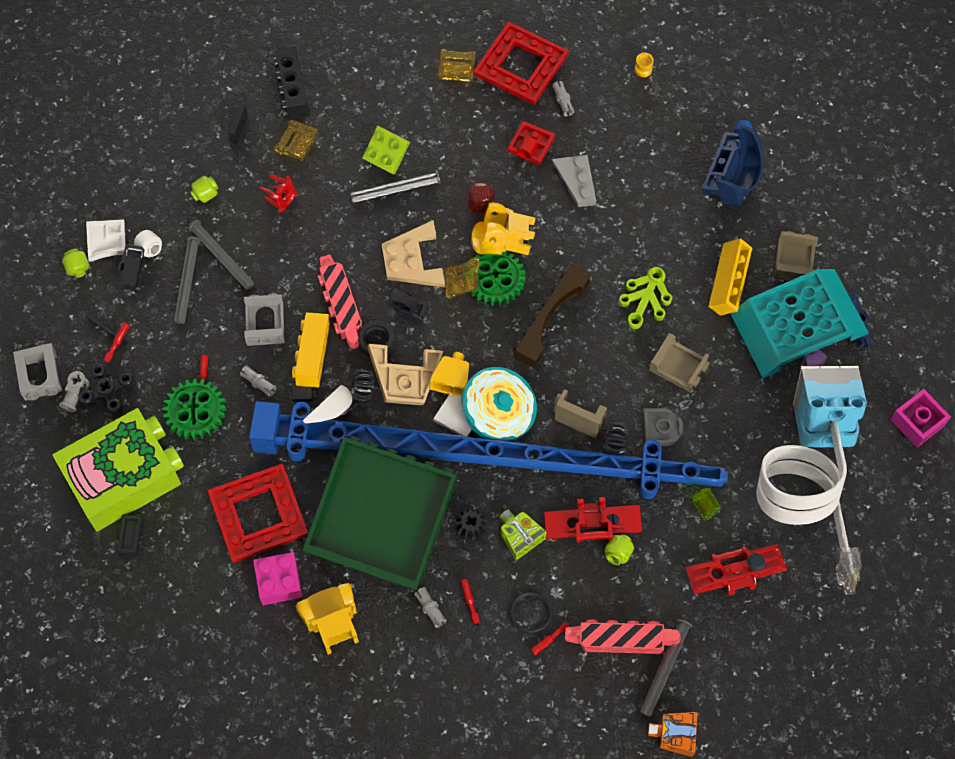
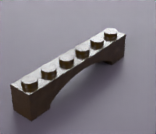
[514,264,591,369]

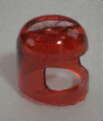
[467,182,495,214]

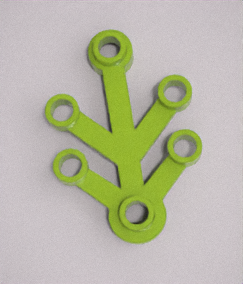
[619,267,672,329]

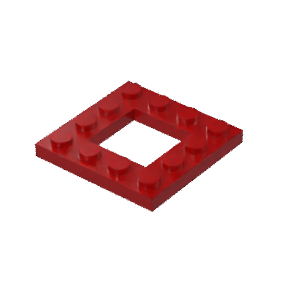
[473,22,569,105]
[208,463,308,563]

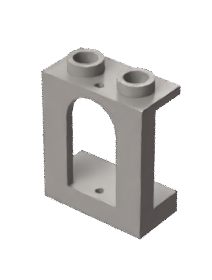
[244,293,285,346]
[13,343,63,400]

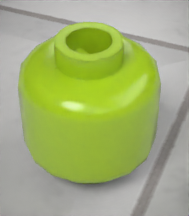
[190,176,219,203]
[62,249,90,278]
[604,534,634,565]

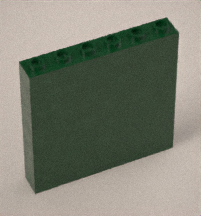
[302,436,458,591]

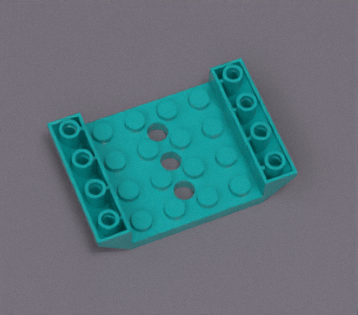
[731,269,869,379]

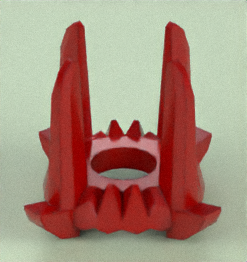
[259,175,298,213]

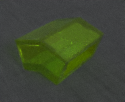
[692,487,722,520]

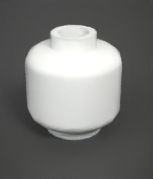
[134,230,162,257]

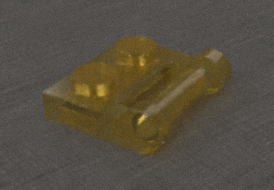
[438,49,476,81]
[274,120,318,161]
[446,257,480,298]

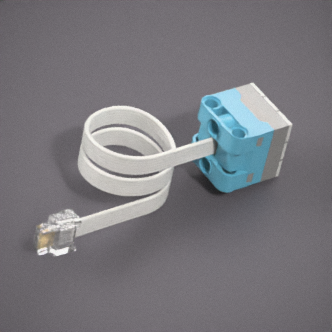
[756,366,867,595]

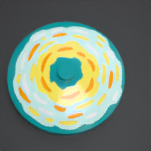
[461,367,537,442]

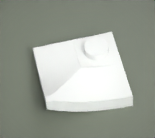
[86,220,126,262]

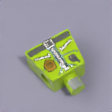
[500,510,547,560]

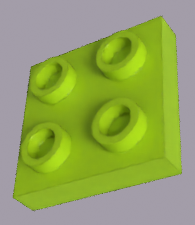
[363,126,410,174]

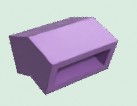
[801,350,827,366]

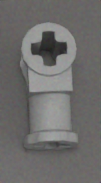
[59,371,90,412]

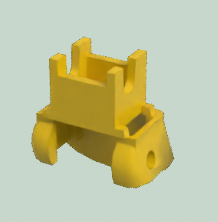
[471,202,535,255]
[295,583,359,655]

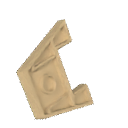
[382,220,445,287]
[367,344,443,406]

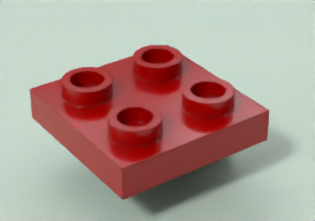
[508,121,555,165]

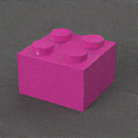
[890,389,951,448]
[254,552,302,605]

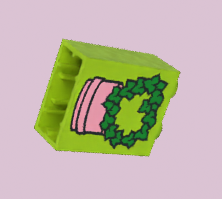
[52,408,184,532]

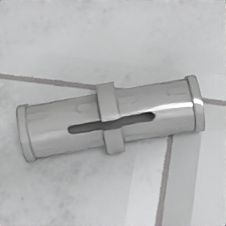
[552,81,575,116]
[240,366,277,397]
[414,587,447,628]

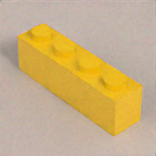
[708,239,752,316]
[292,313,330,387]

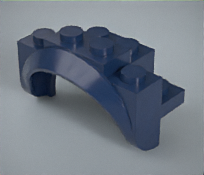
[701,124,763,206]

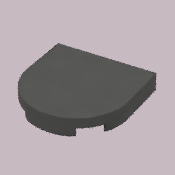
[643,408,683,447]

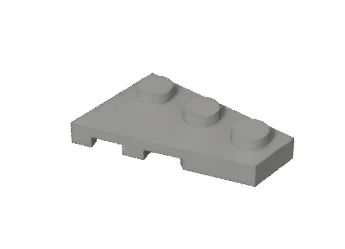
[552,155,596,207]

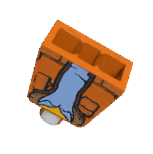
[648,712,697,757]

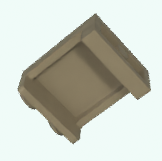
[773,231,818,281]
[649,333,710,392]
[553,389,607,439]

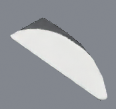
[303,385,360,423]

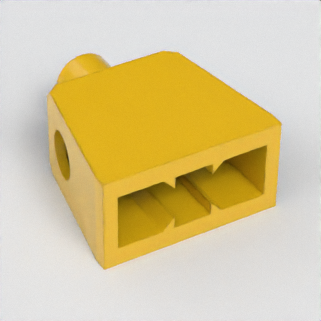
[430,352,469,397]

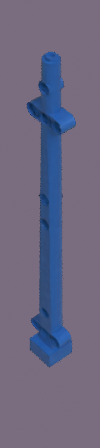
[249,401,728,499]

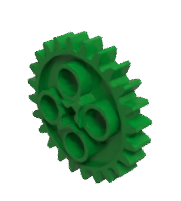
[465,251,526,306]
[162,378,227,440]

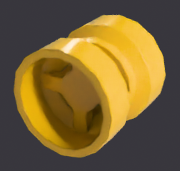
[635,53,654,77]

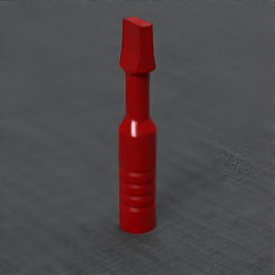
[104,322,130,363]
[199,355,208,398]
[460,579,480,624]
[530,622,570,656]

